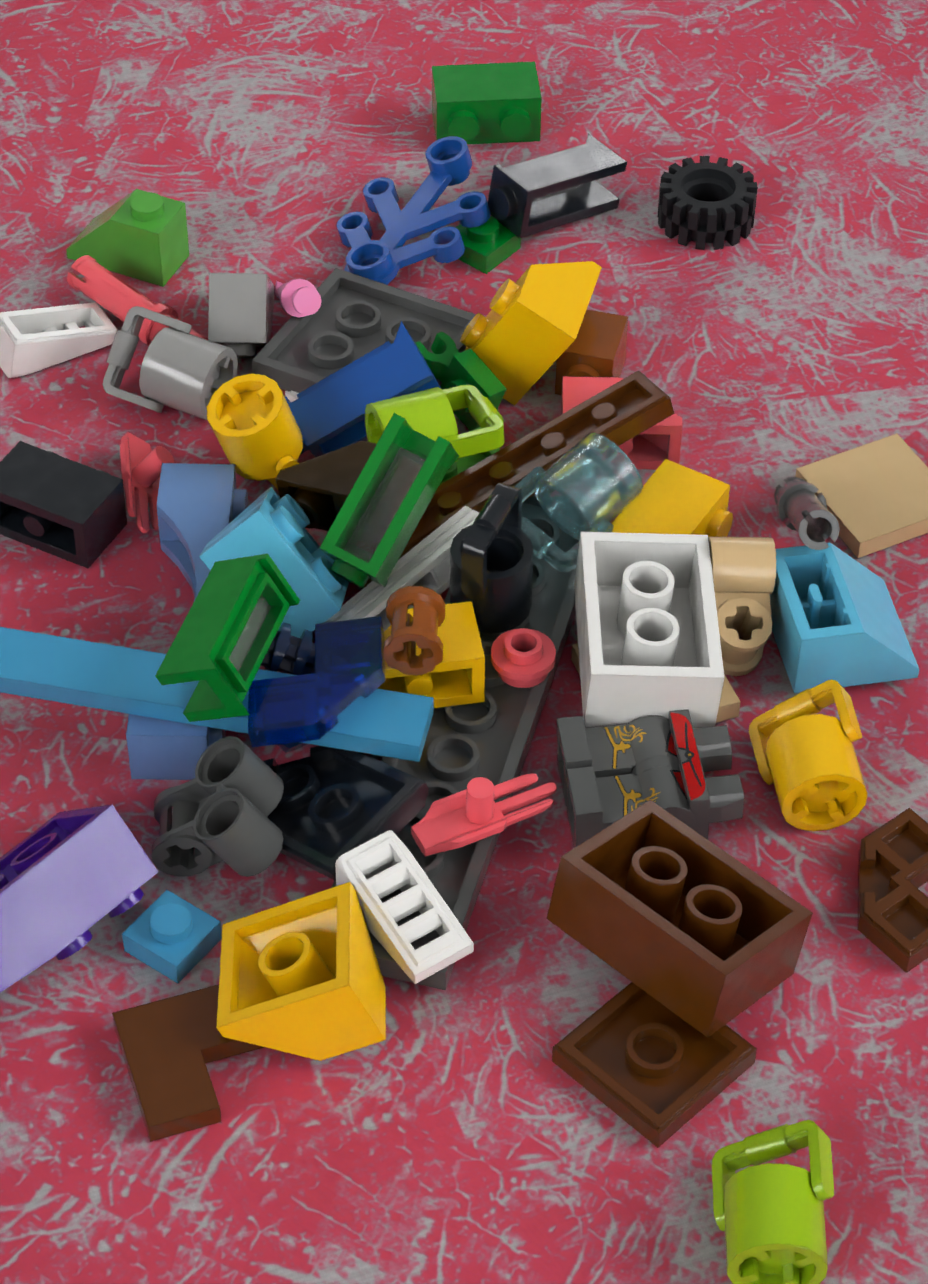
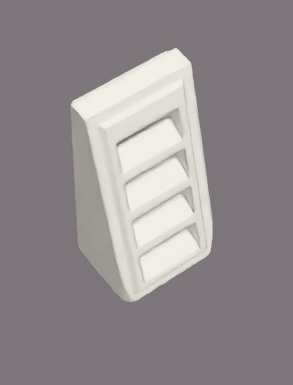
[0,302,118,378]
[335,830,474,984]

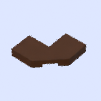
[857,808,928,973]

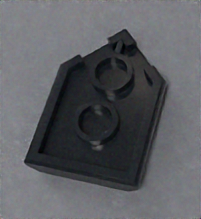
[263,746,429,881]

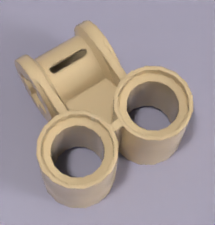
[708,537,776,676]

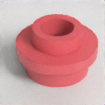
[491,628,556,688]

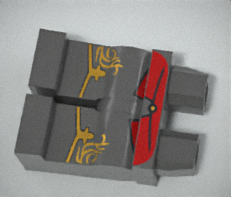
[557,709,744,848]

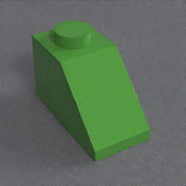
[66,189,189,287]

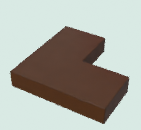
[112,984,264,1142]

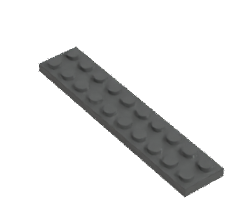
[331,490,610,990]

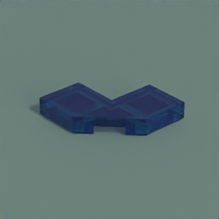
[248,616,386,747]

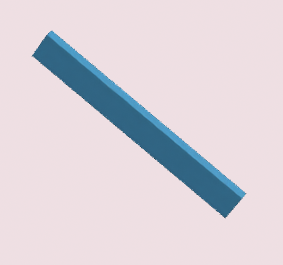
[0,627,434,762]

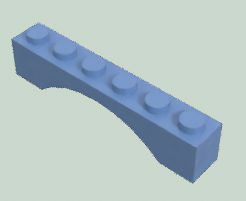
[126,463,248,780]

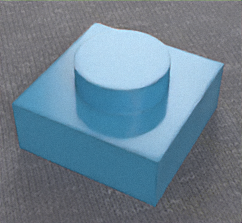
[122,890,222,984]

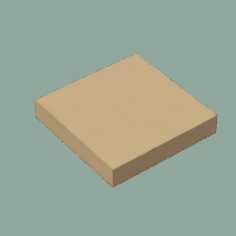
[795,433,928,558]

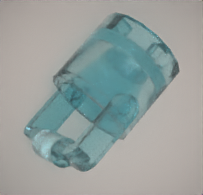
[514,432,643,572]

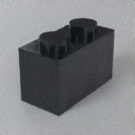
[0,441,127,568]

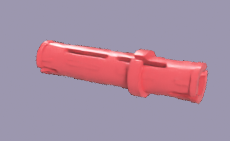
[67,255,208,346]

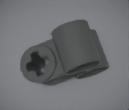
[152,736,284,877]

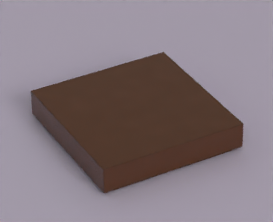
[552,982,757,1148]

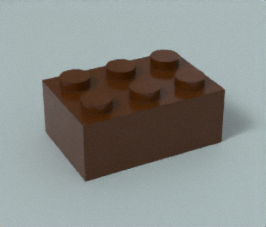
[546,800,813,1038]

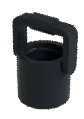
[450,483,534,634]

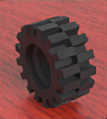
[657,156,758,250]

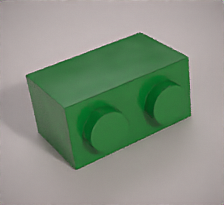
[432,61,542,144]

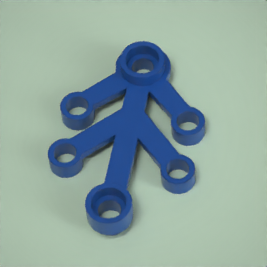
[336,136,491,285]

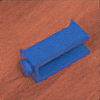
[285,321,441,457]

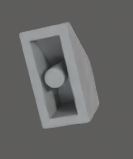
[208,273,275,358]

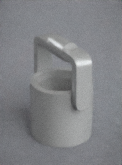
[103,306,238,420]

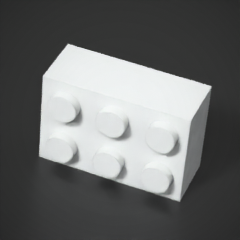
[574,532,724,728]

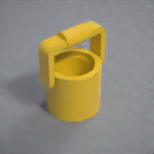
[207,373,303,490]
[749,680,868,831]

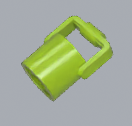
[365,385,505,463]
[712,1120,834,1284]

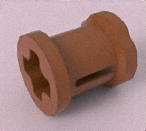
[383,586,445,675]

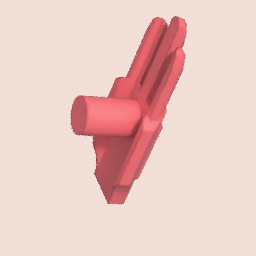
[120,432,174,533]
[411,773,557,857]

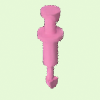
[274,278,322,318]

